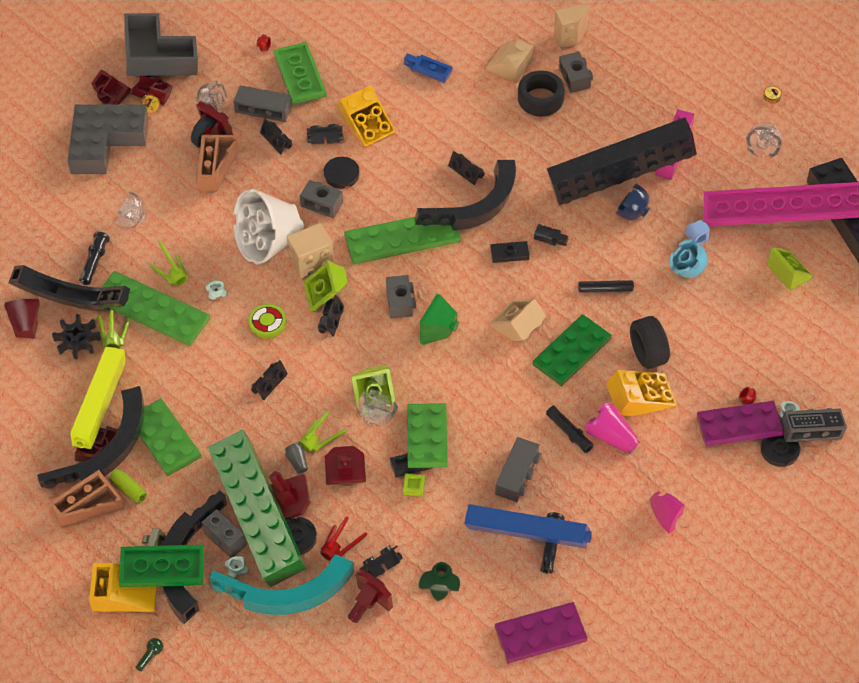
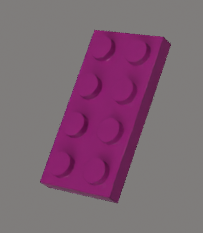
[697,400,783,447]
[495,602,587,664]

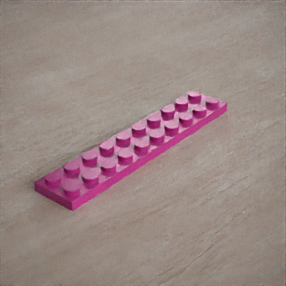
[704,182,859,226]

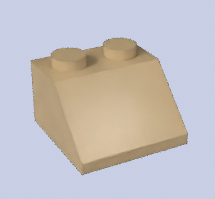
[554,3,590,49]
[486,39,533,83]
[489,298,546,341]

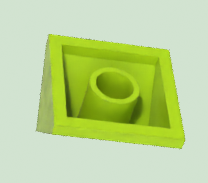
[767,247,813,290]

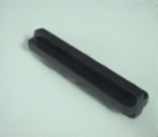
[578,280,634,292]

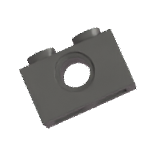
[559,51,593,93]
[300,180,343,218]
[386,275,416,319]
[202,509,246,558]

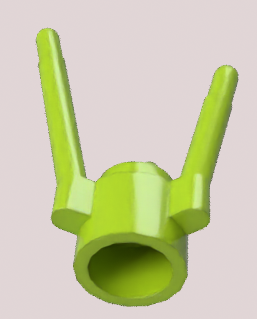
[150,241,188,286]
[97,310,130,349]
[298,411,347,453]

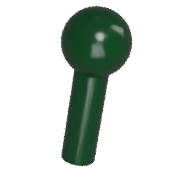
[135,638,163,672]

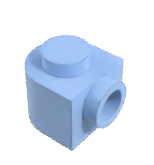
[685,220,710,244]

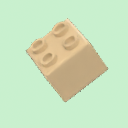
[287,223,334,278]

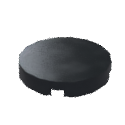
[323,156,360,189]
[760,435,801,467]
[286,517,317,555]

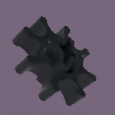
[52,314,101,359]

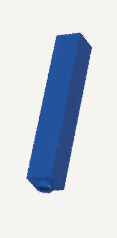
[464,504,592,549]

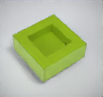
[403,474,425,497]

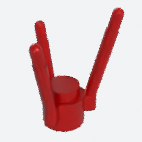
[320,516,367,561]

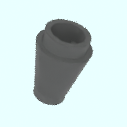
[285,443,308,474]

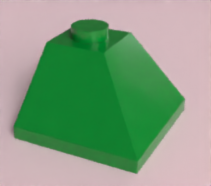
[420,294,459,345]

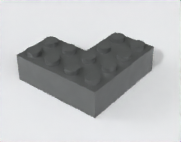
[124,13,198,76]
[68,104,149,174]

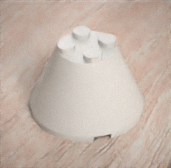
[233,189,304,264]

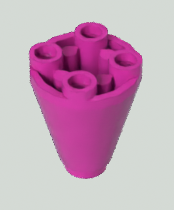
[585,402,640,454]

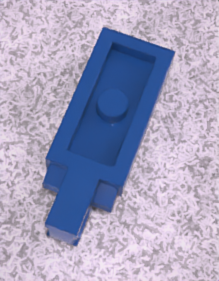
[404,53,453,83]

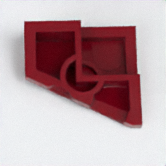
[91,69,132,105]
[131,75,172,106]
[4,299,40,339]
[75,426,118,462]

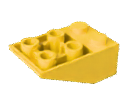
[336,85,396,147]
[606,370,677,416]
[89,563,157,612]

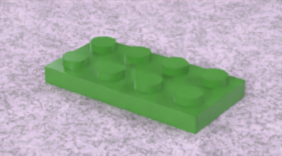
[273,42,327,105]
[139,398,202,477]
[407,403,448,468]

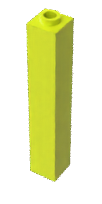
[70,347,126,449]

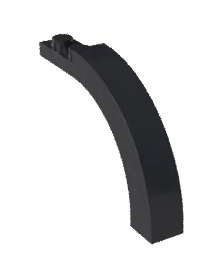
[414,160,516,231]
[8,265,130,311]
[37,386,144,488]
[162,491,227,624]

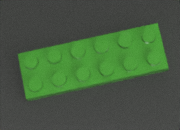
[344,217,461,265]
[102,271,210,346]

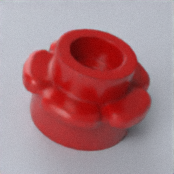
[257,34,271,51]
[739,387,757,405]

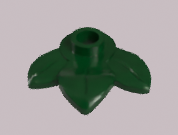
[419,562,460,601]

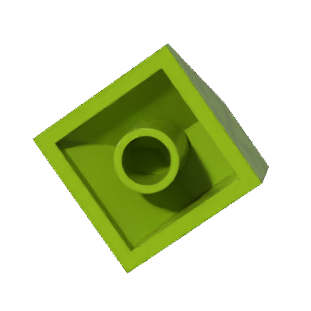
[303,261,348,312]
[351,364,396,414]

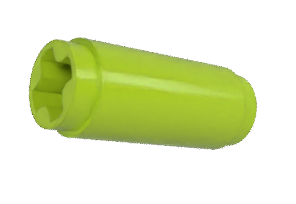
[109,469,147,504]

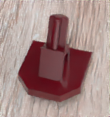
[325,446,366,485]
[269,471,311,520]
[348,571,393,623]

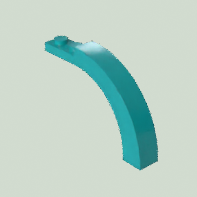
[209,554,354,615]

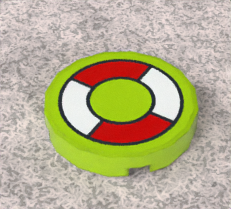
[248,304,287,339]

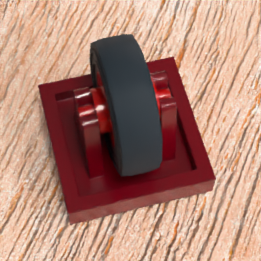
[191,101,234,148]

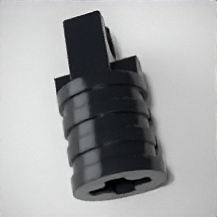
[534,224,569,246]

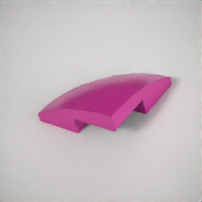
[650,491,684,534]

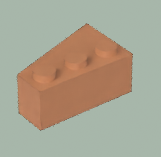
[197,135,239,191]
[48,470,123,527]

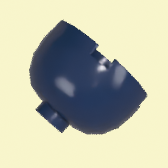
[615,183,650,221]

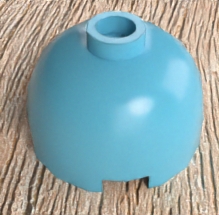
[669,239,708,278]

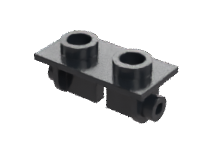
[260,118,293,155]
[307,124,343,145]
[448,151,485,185]
[317,295,344,337]
[251,360,288,400]
[359,545,403,578]

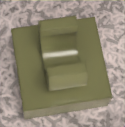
[141,528,166,546]

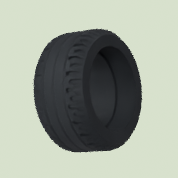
[518,70,565,117]
[630,316,670,369]

